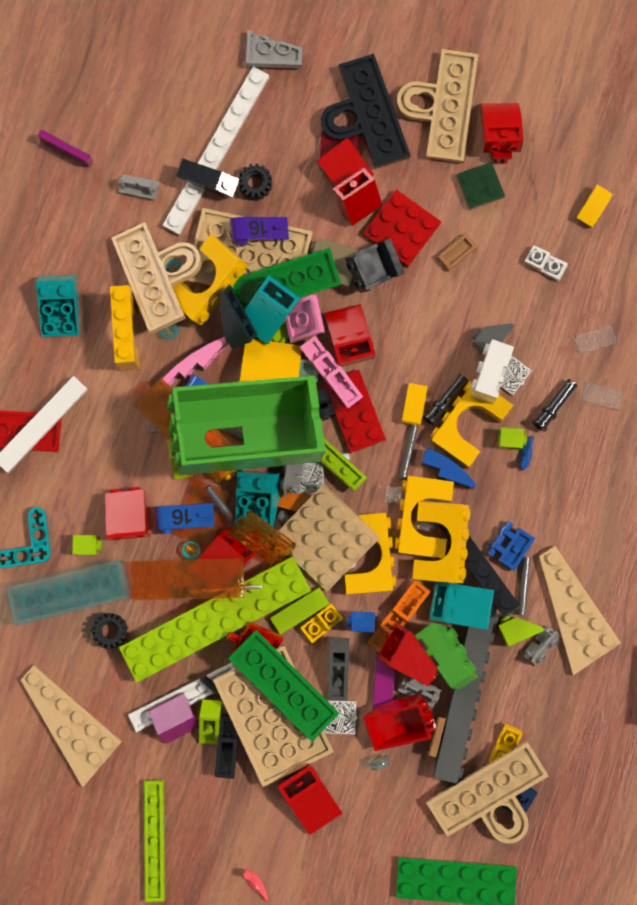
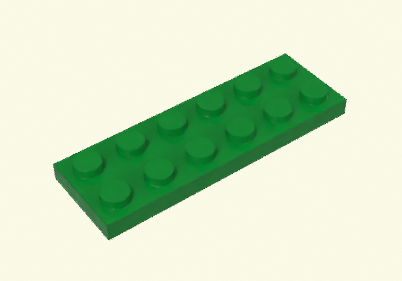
[233,248,342,310]
[228,630,340,742]
[395,856,517,905]

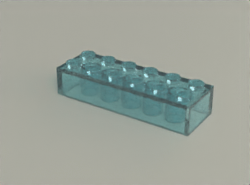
[6,560,133,626]

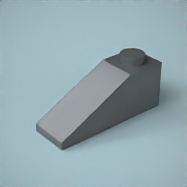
[328,637,349,701]

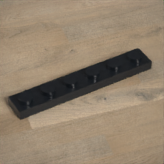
[437,523,520,618]

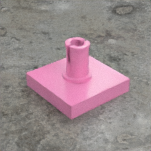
[286,295,325,343]

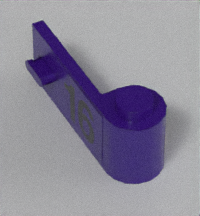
[230,217,289,247]

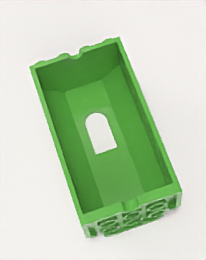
[167,375,326,476]

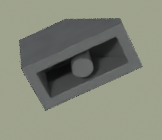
[472,323,515,353]

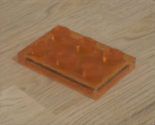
[175,480,231,546]
[228,510,296,566]

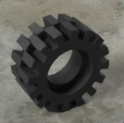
[238,163,272,201]
[91,613,128,649]

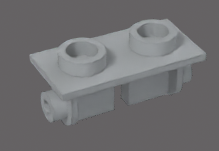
[119,174,159,200]
[280,464,304,497]
[524,626,560,666]
[398,675,441,708]

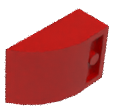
[480,103,524,163]
[363,693,436,751]

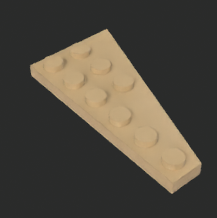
[538,546,621,675]
[21,665,122,787]

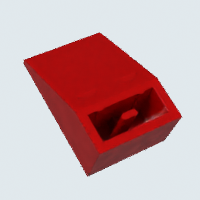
[324,304,376,367]
[278,763,343,835]

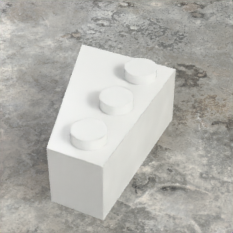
[470,339,514,404]

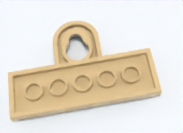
[397,49,479,163]
[111,222,202,335]
[426,741,549,843]

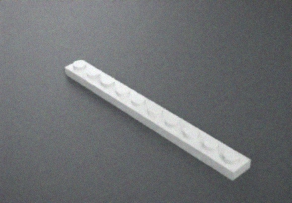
[163,67,270,236]

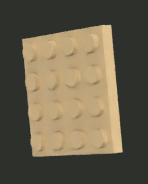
[271,483,380,591]

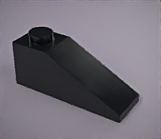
[176,158,239,199]
[220,285,258,349]

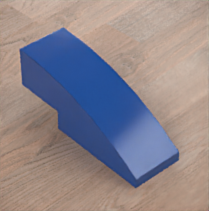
[421,448,476,490]

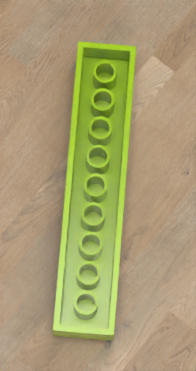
[119,557,311,683]

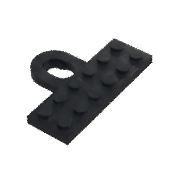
[321,54,411,169]

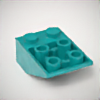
[36,275,80,337]
[245,275,302,345]
[235,470,282,533]
[429,581,494,630]

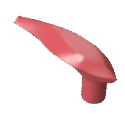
[244,869,268,901]

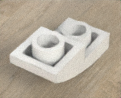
[525,245,568,282]

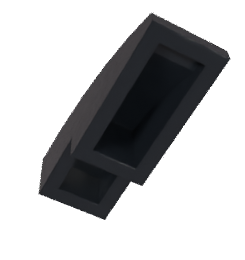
[215,714,239,779]

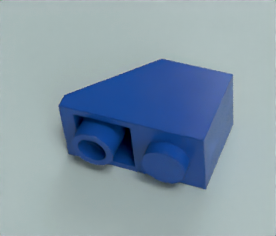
[347,612,375,632]

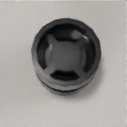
[317,389,337,422]

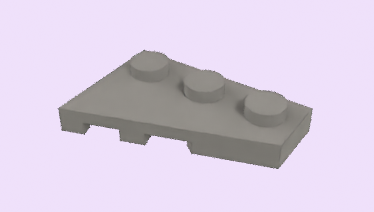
[246,30,302,69]

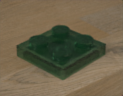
[456,162,505,210]

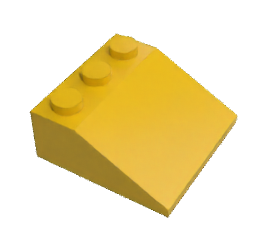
[239,339,301,382]

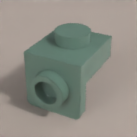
[299,359,318,384]

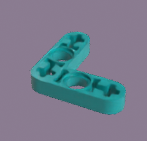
[0,507,51,568]

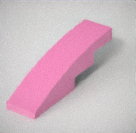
[299,336,363,408]
[160,337,228,389]

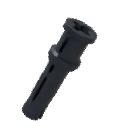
[422,374,469,427]
[532,379,577,432]

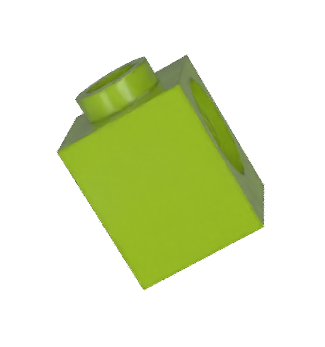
[498,427,527,450]
[72,535,102,556]

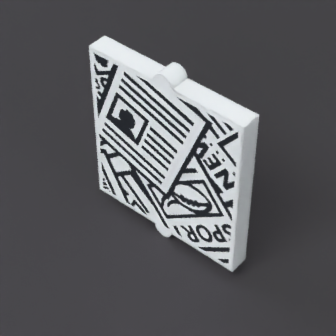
[500,355,531,396]
[294,463,324,494]
[324,701,358,734]

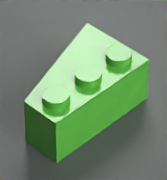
[415,623,478,690]

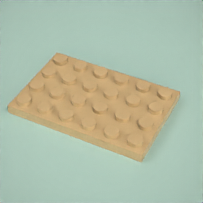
[186,208,313,287]
[213,645,334,787]

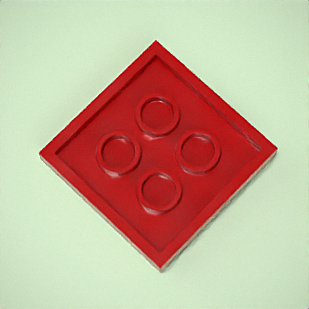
[363,189,442,268]

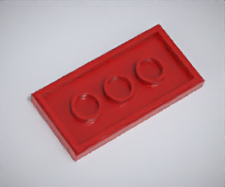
[0,410,62,453]

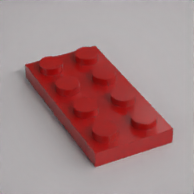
[323,369,386,454]

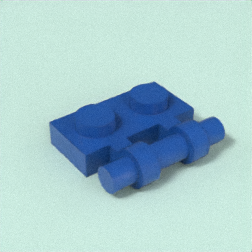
[487,521,535,571]

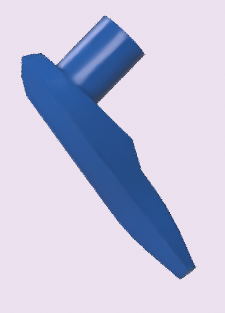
[519,436,534,471]

